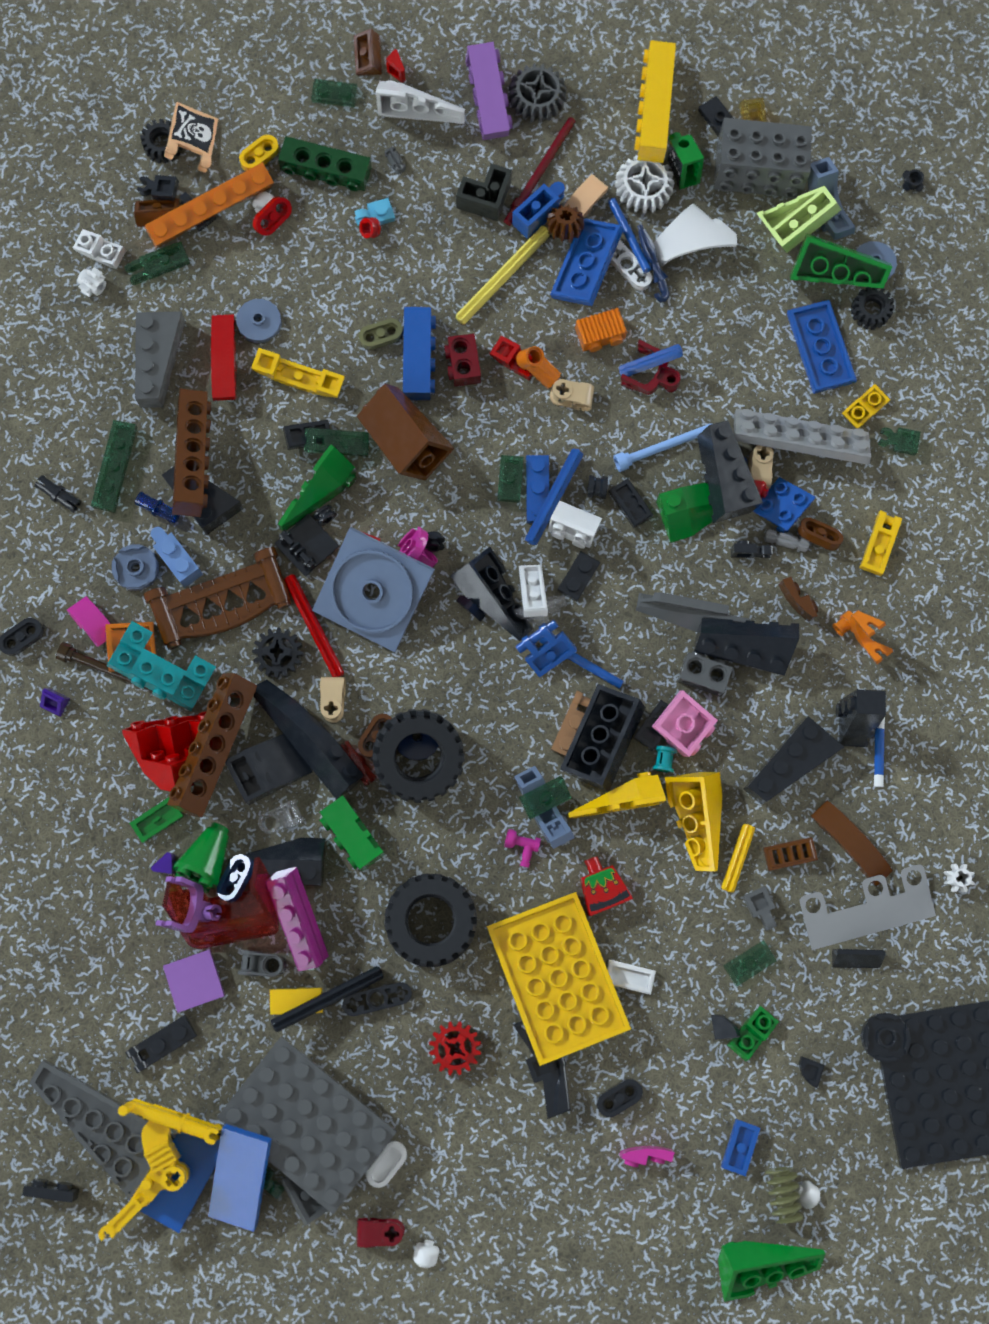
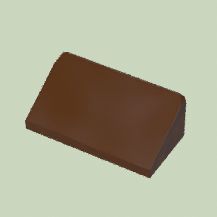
[353,28,382,76]
[134,198,180,227]

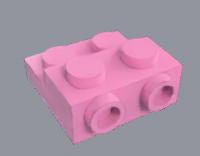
[652,690,718,757]

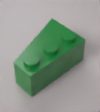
[319,795,386,872]

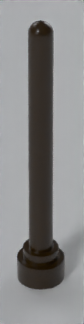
[56,642,153,692]

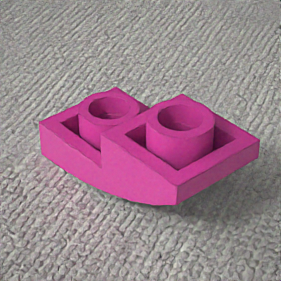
[67,596,110,647]
[619,1146,675,1168]

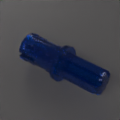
[135,491,180,524]

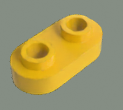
[239,135,279,171]

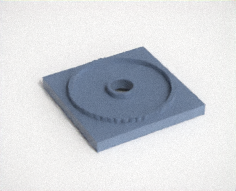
[312,527,435,652]

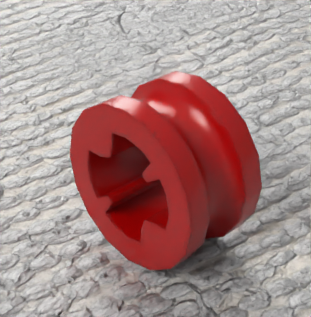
[359,217,381,239]

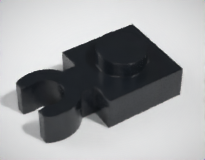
[137,175,179,201]
[730,540,773,558]

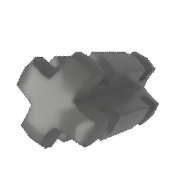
[385,147,406,174]

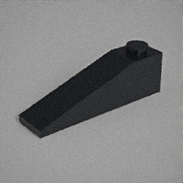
[450,547,533,641]
[228,837,326,886]

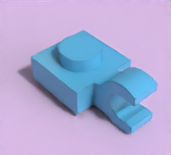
[354,198,395,226]

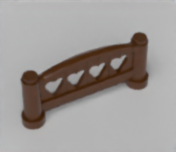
[143,547,291,650]

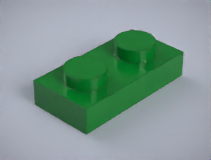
[130,797,184,843]

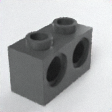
[677,651,733,697]

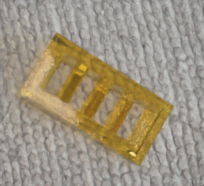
[739,97,767,122]

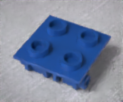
[753,477,816,533]

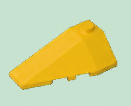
[567,772,666,819]
[665,772,723,872]

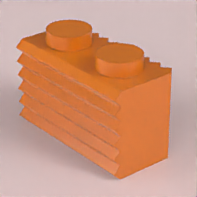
[575,308,627,352]

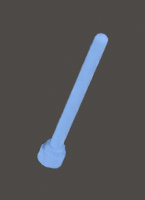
[613,423,712,472]

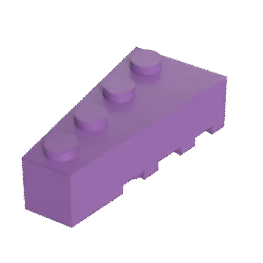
[465,42,512,140]

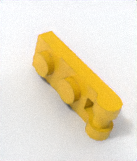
[860,510,902,576]

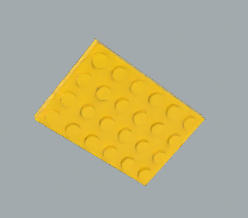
[487,892,631,1066]

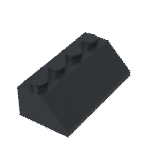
[560,684,646,792]

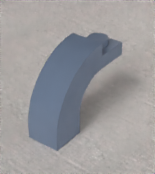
[808,157,855,240]
[514,766,575,849]

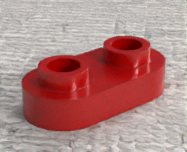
[253,196,292,236]

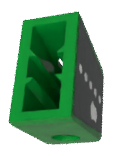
[668,132,704,190]

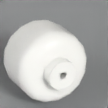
[252,191,274,213]
[794,1181,820,1209]
[413,1239,439,1268]

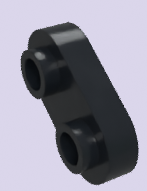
[0,618,44,656]
[596,1078,643,1118]

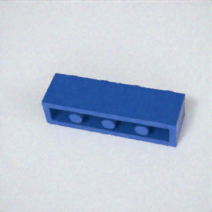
[403,307,436,400]

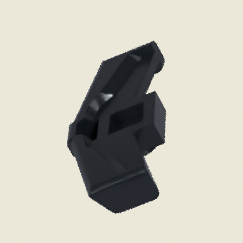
[513,1021,571,1120]

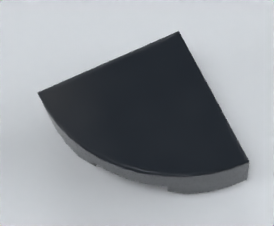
[456,595,486,622]
[711,1014,740,1040]
[799,1056,825,1089]

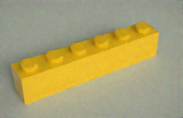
[634,40,676,163]

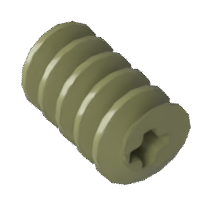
[765,1167,804,1223]

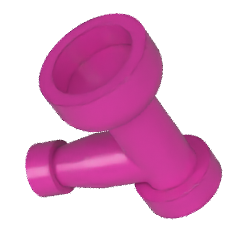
[504,829,541,868]

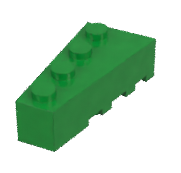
[790,234,893,288]

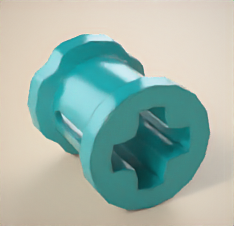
[652,746,677,773]

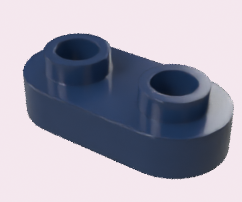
[217,854,254,902]

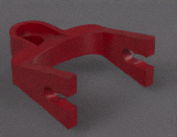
[621,339,681,395]

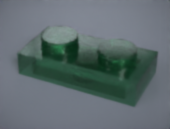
[311,79,358,108]
[497,455,524,503]

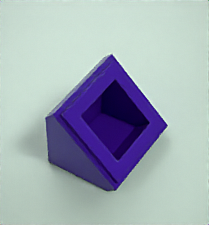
[40,688,71,717]
[151,852,176,874]

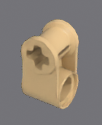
[550,379,594,411]
[748,445,774,490]
[320,677,346,723]

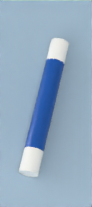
[874,717,885,787]

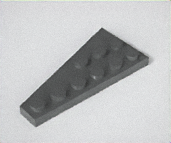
[29,1060,151,1201]

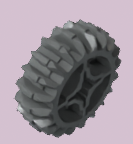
[508,63,567,123]

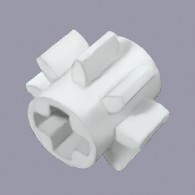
[77,267,106,297]
[944,864,975,893]

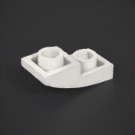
[73,229,126,270]

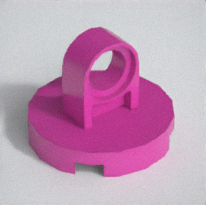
[398,527,438,568]

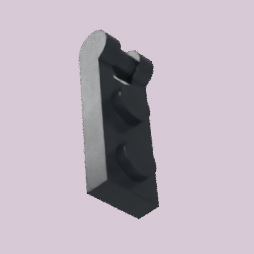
[125,1015,197,1074]

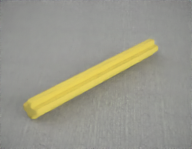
[456,226,550,325]

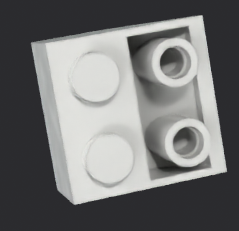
[548,501,602,549]

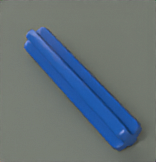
[619,344,683,377]

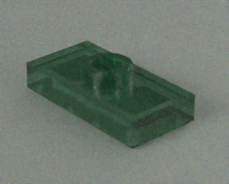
[519,776,572,820]
[723,940,777,987]

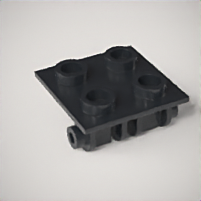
[274,513,339,577]

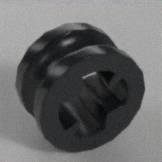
[313,505,337,526]

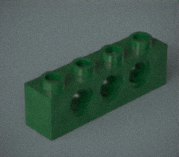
[278,136,372,192]

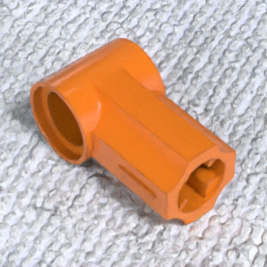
[516,346,561,388]

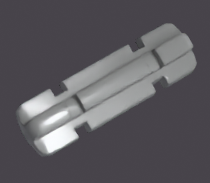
[764,529,810,552]

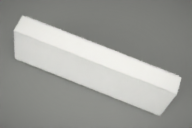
[519,565,548,617]

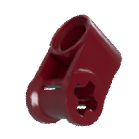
[357,1218,405,1248]

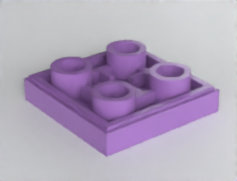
[163,949,225,1013]

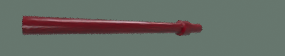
[504,117,576,226]

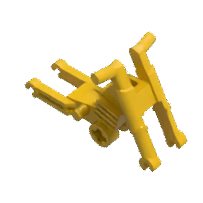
[98,1098,223,1241]

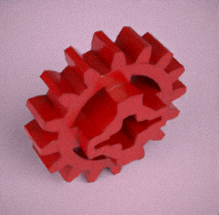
[429,1021,481,1075]

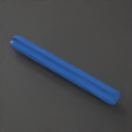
[525,449,583,545]

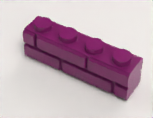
[265,867,329,972]

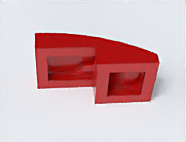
[489,336,533,380]

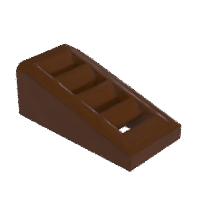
[763,837,818,871]

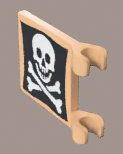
[164,102,218,173]

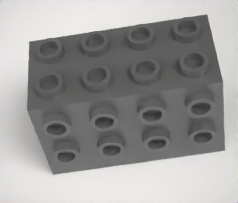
[714,118,812,198]

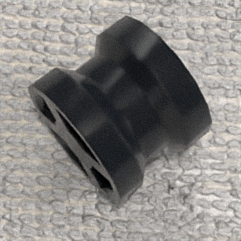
[587,475,608,499]

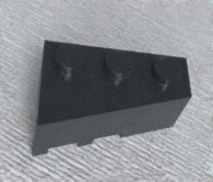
[162,466,244,535]
[836,689,886,747]

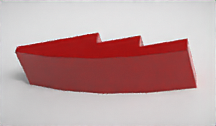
[211,314,237,401]

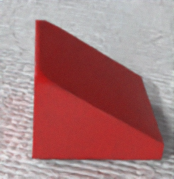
[386,49,406,83]

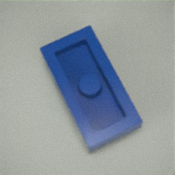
[721,1119,761,1176]

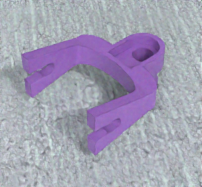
[156,877,222,933]

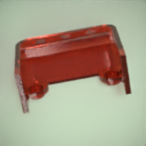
[162,857,280,949]

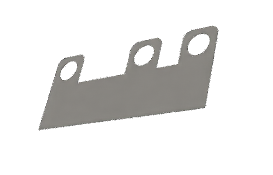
[800,864,936,950]

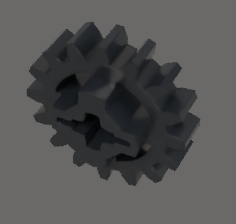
[252,627,304,679]

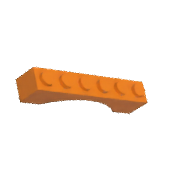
[145,162,274,248]

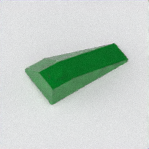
[718,1241,825,1302]

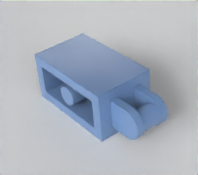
[151,527,203,588]

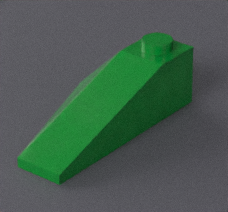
[278,444,357,531]
[656,483,713,543]

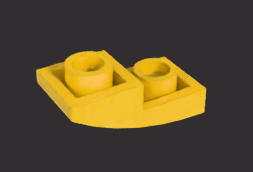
[842,384,890,429]
[270,988,323,1015]

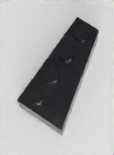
[694,618,799,676]

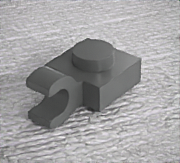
[742,886,777,931]

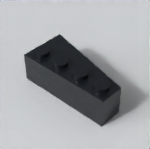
[697,420,763,523]
[744,716,844,804]

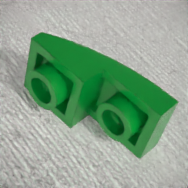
[727,1006,779,1061]

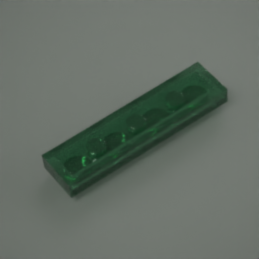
[91,420,137,513]

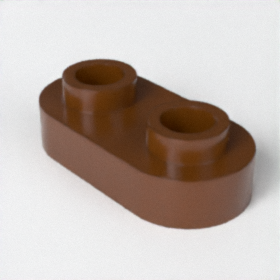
[797,517,843,551]
[358,714,392,758]

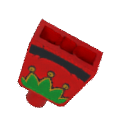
[580,856,633,916]

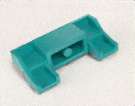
[107,621,216,711]

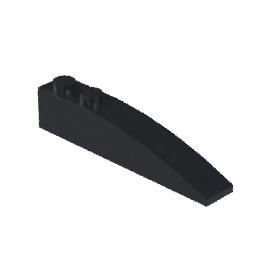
[253,680,364,800]

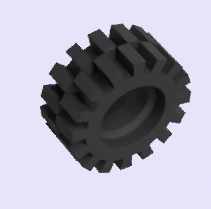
[140,119,183,163]
[851,287,895,330]

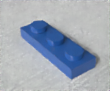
[526,455,550,523]

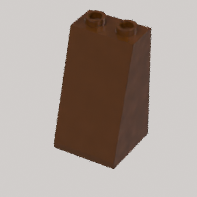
[357,383,455,481]

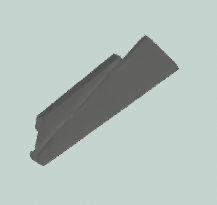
[636,592,751,632]

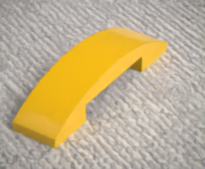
[251,348,345,398]

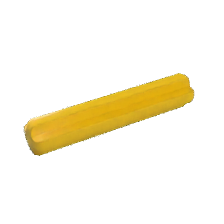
[721,824,755,893]

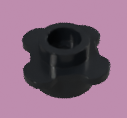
[902,169,924,192]
[425,531,445,552]

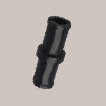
[34,475,81,513]

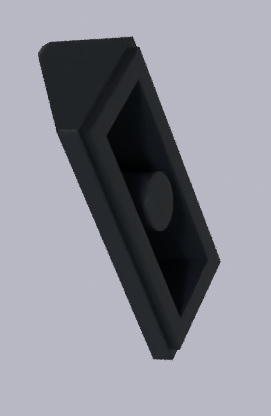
[832,949,886,968]

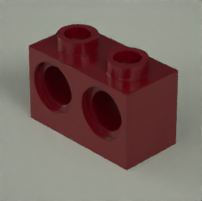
[444,333,481,387]

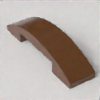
[810,800,893,887]

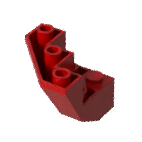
[122,711,222,792]

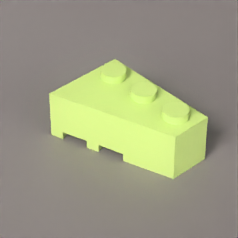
[757,186,841,253]

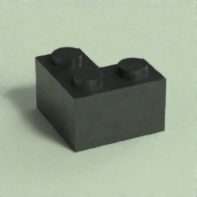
[456,163,512,221]

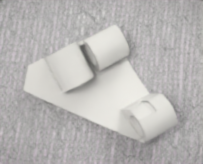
[653,203,737,266]

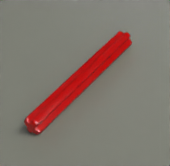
[284,574,344,677]

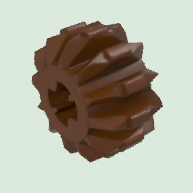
[546,204,584,242]

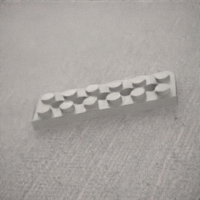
[734,409,871,465]

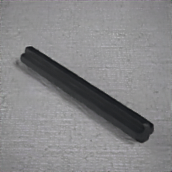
[271,966,384,1032]

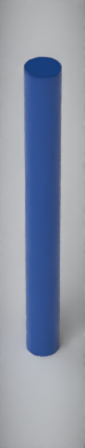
[608,198,651,273]
[539,637,624,689]

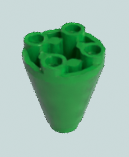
[173,822,229,893]

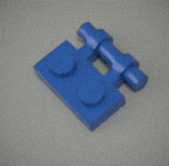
[516,619,577,678]

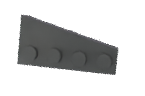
[135,311,186,408]

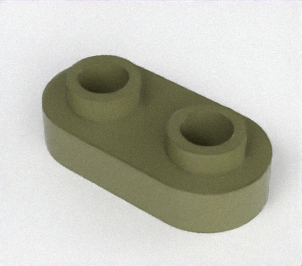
[359,318,403,350]

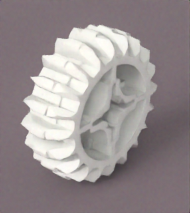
[615,155,674,214]

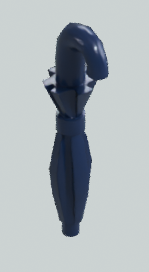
[637,224,669,302]

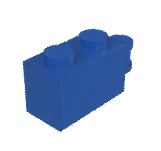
[512,182,565,239]

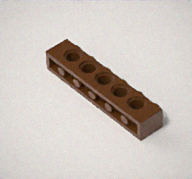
[172,388,211,517]
[167,673,257,817]

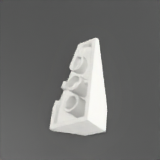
[376,80,465,124]

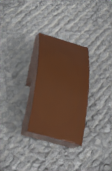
[778,577,818,622]

